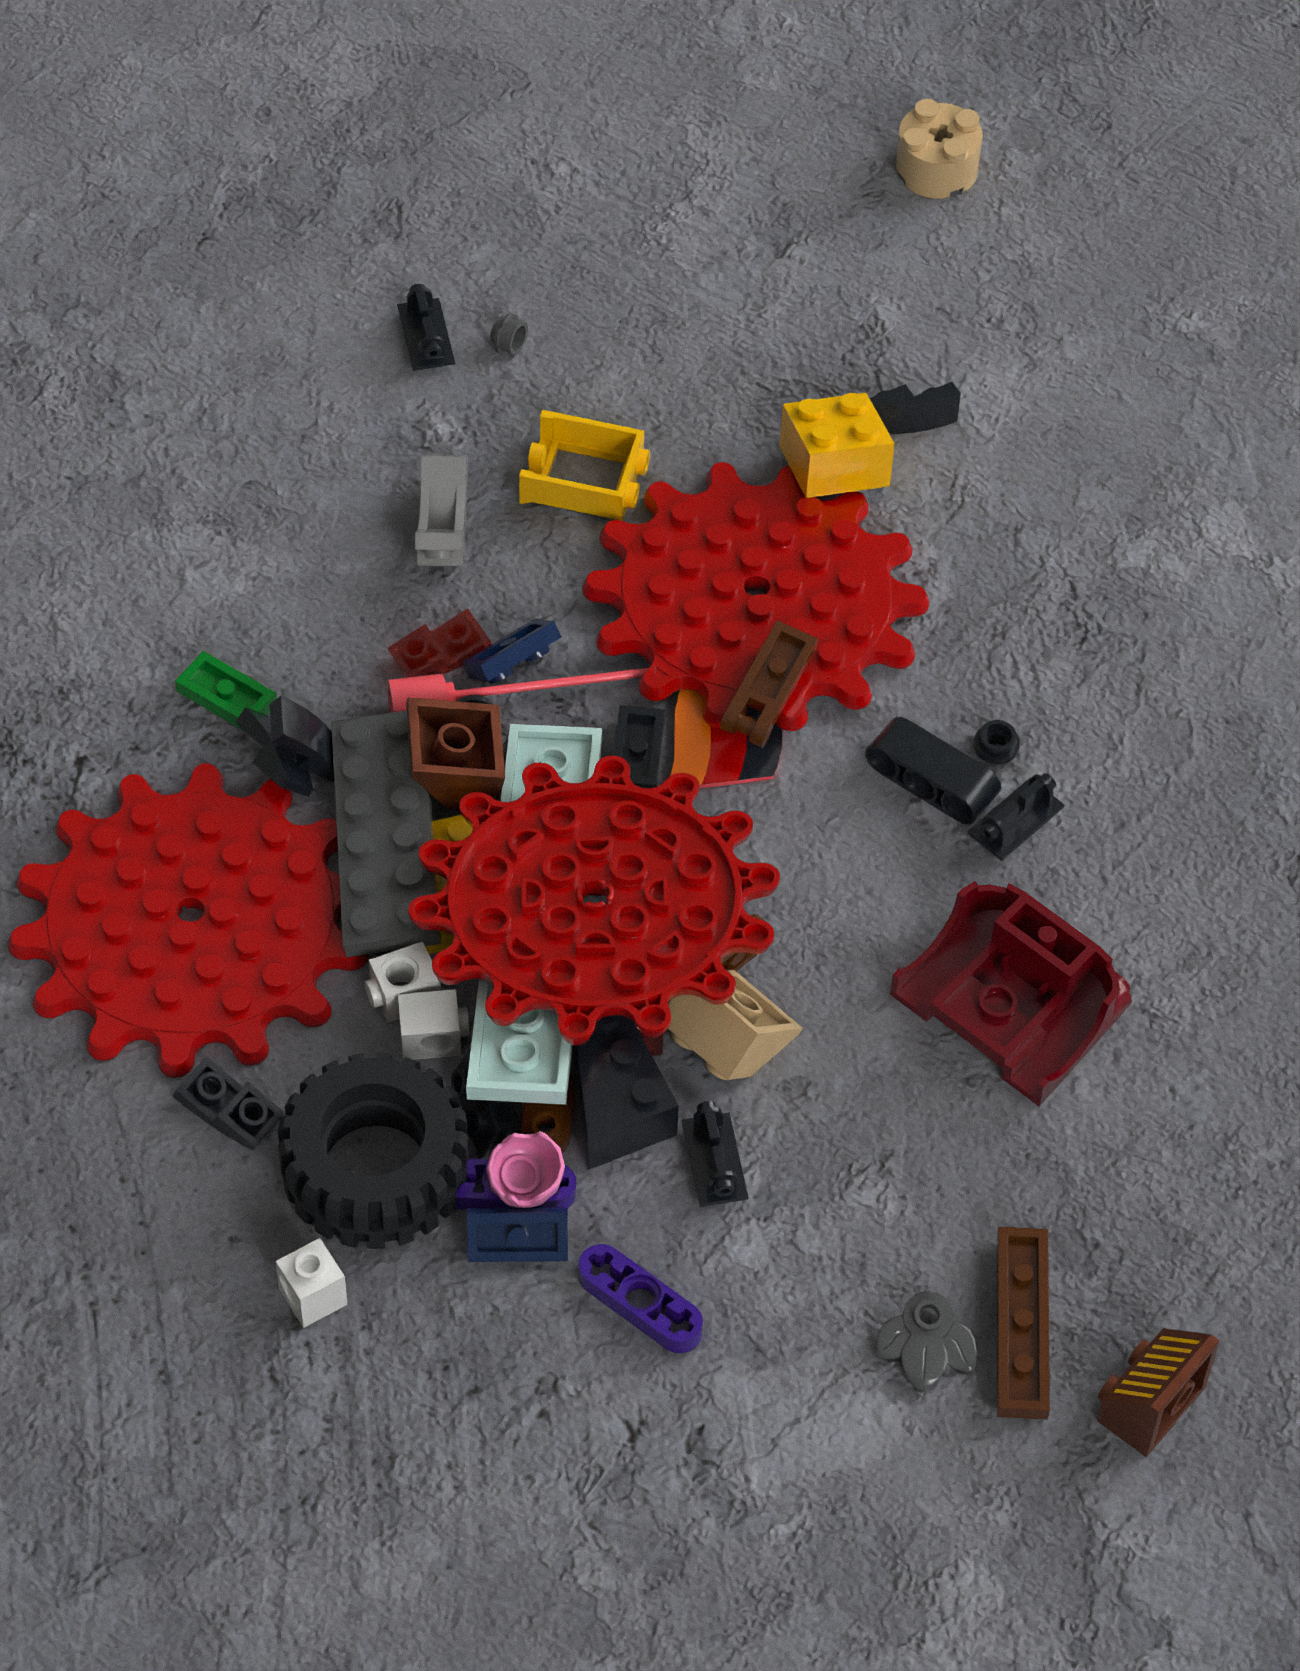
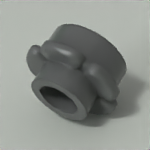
[490,313,528,355]

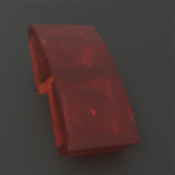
[387,609,492,677]

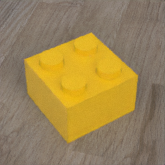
[779,393,895,498]

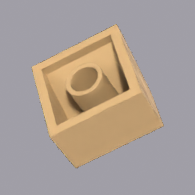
[668,970,803,1080]

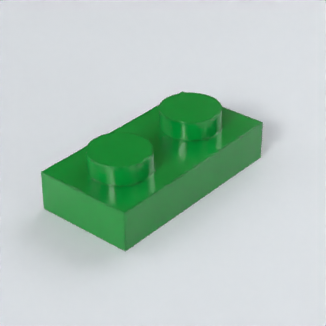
[175,651,277,732]

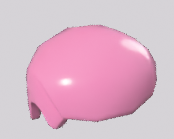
[486,1131,565,1208]

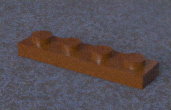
[997,1227,1050,1420]

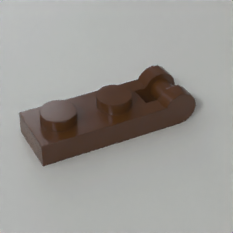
[720,620,818,748]

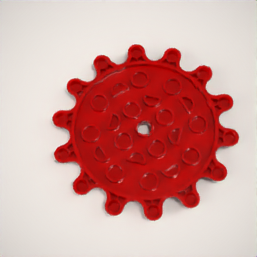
[582,462,930,731]
[408,756,780,1045]
[8,763,369,1078]

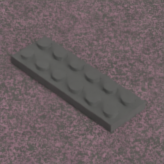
[331,711,441,957]

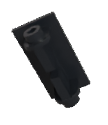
[397,284,455,371]
[967,773,1065,861]
[451,1049,521,1157]
[681,1101,749,1207]

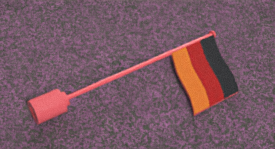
[387,668,782,789]

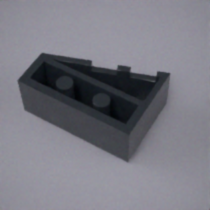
[573,1015,679,1170]

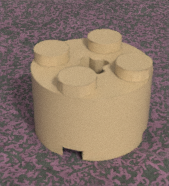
[896,99,983,199]

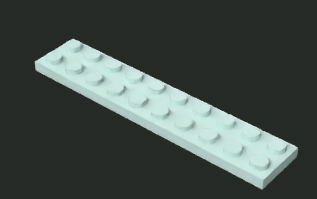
[466,724,602,1104]

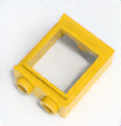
[519,410,650,521]

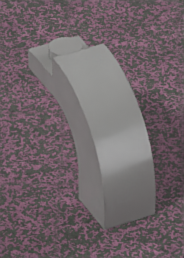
[415,454,468,566]

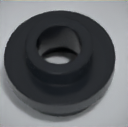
[974,720,1020,764]

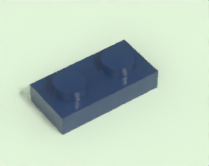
[462,619,562,683]
[467,1207,568,1262]

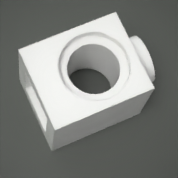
[364,941,441,1023]
[398,989,469,1060]
[276,1238,348,1328]

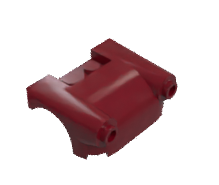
[890,881,1132,1107]

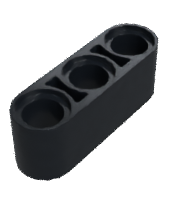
[865,717,1002,825]

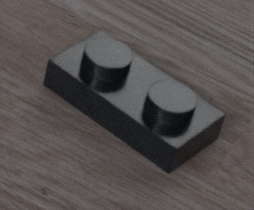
[613,705,665,789]

